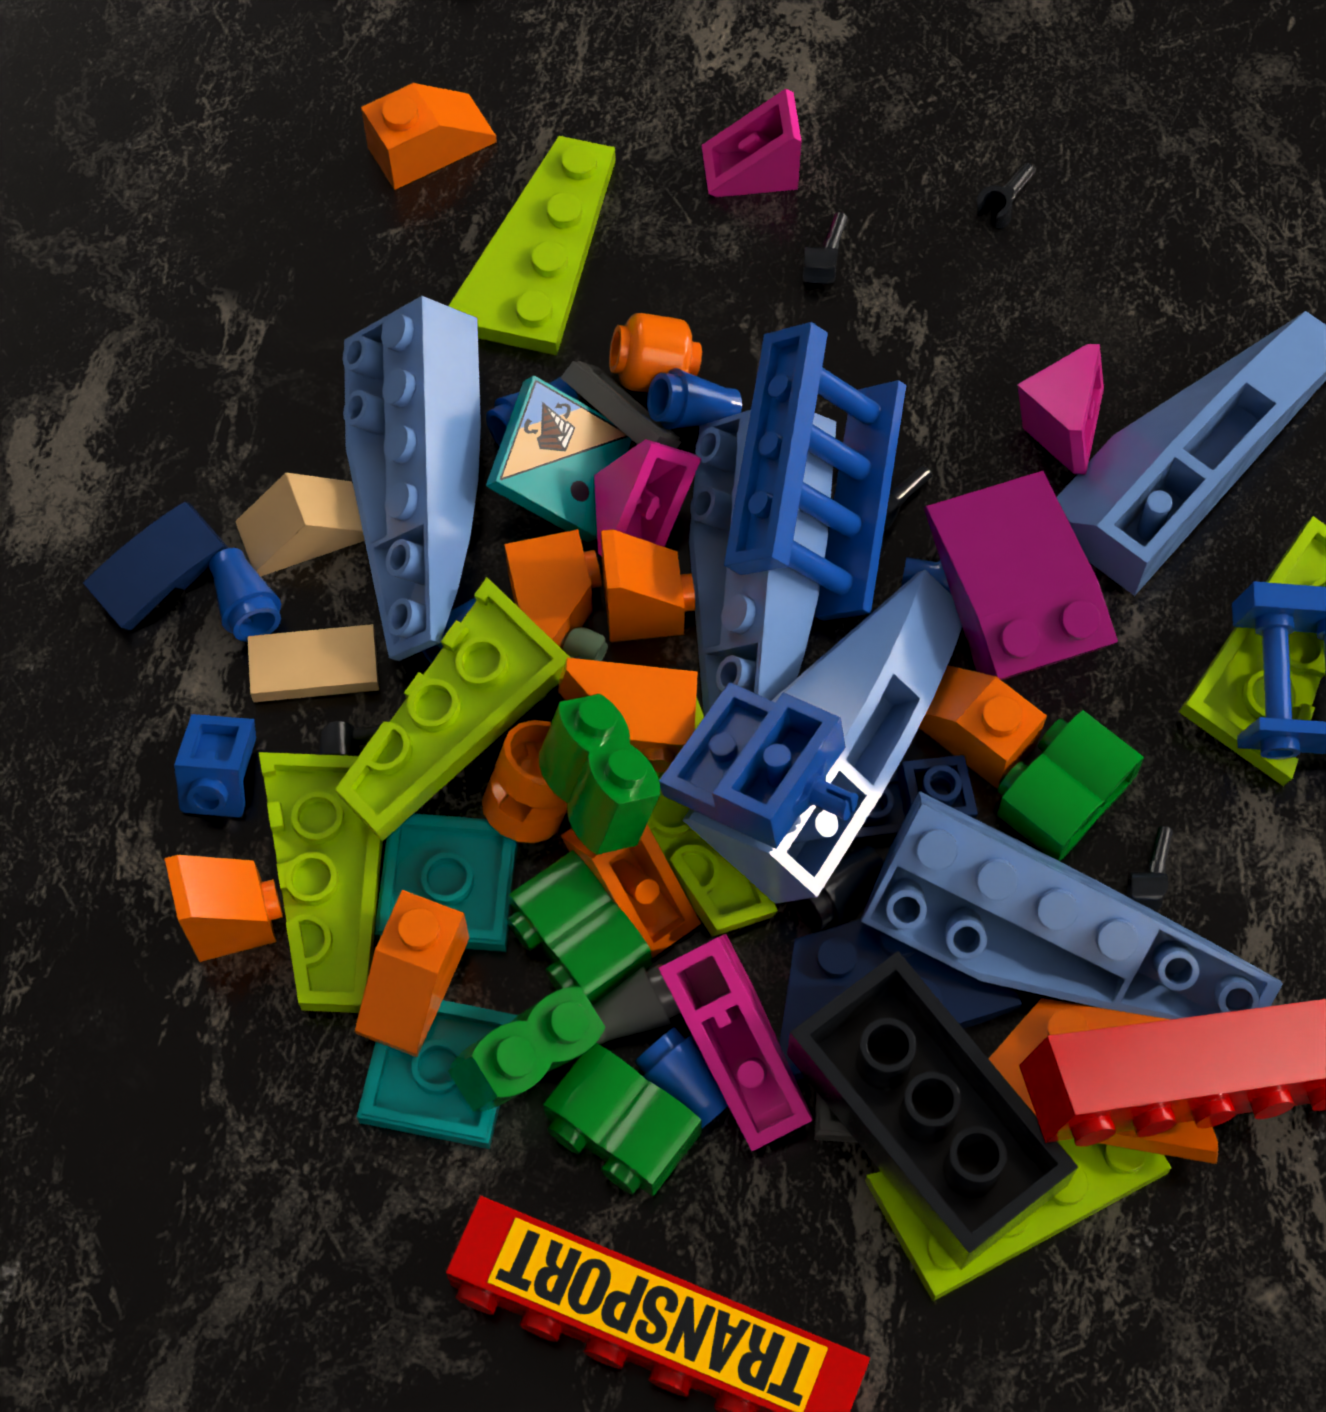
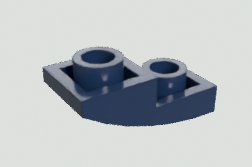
[83,502,228,630]
[849,755,978,847]

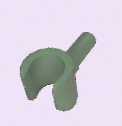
[539,627,608,703]

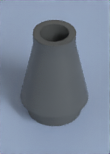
[592,963,681,1045]

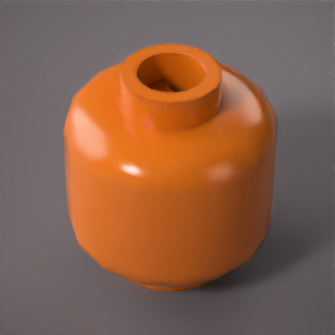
[609,313,702,393]

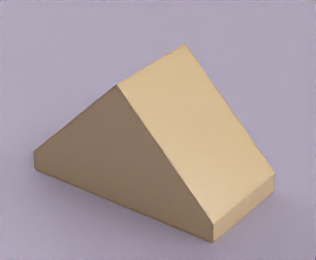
[235,473,365,576]

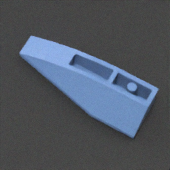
[343,296,481,661]
[1057,311,1326,596]
[689,410,837,717]
[682,570,962,904]
[861,791,1283,1019]

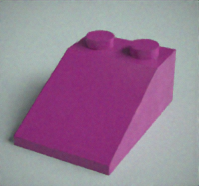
[924,471,1118,681]

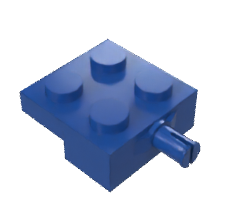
[659,682,858,849]

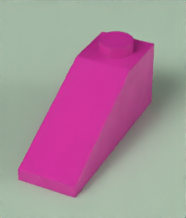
[658,934,813,1151]

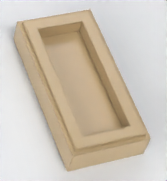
[248,624,379,702]

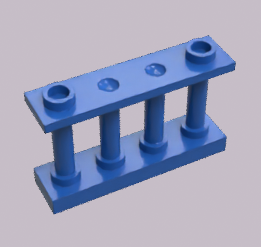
[724,322,906,621]
[1232,582,1326,759]

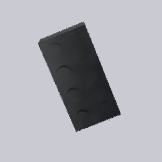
[787,951,1078,1270]

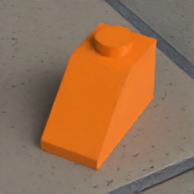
[361,83,496,190]
[504,529,602,650]
[601,529,696,642]
[558,657,698,772]
[919,665,1047,789]
[561,824,701,958]
[165,855,283,962]
[355,890,470,1058]

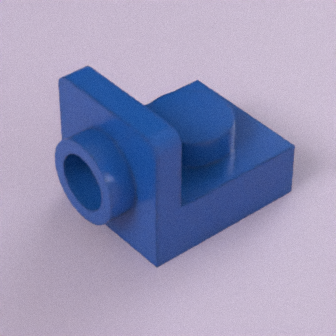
[174,714,256,817]

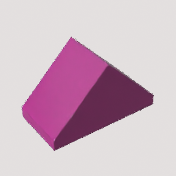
[702,88,802,197]
[1017,344,1104,474]
[594,439,701,556]

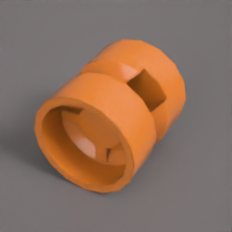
[482,720,568,843]

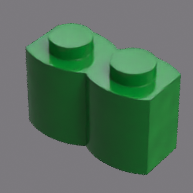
[539,694,660,855]
[997,710,1144,861]
[507,850,652,1005]
[448,987,606,1112]
[543,1043,702,1196]

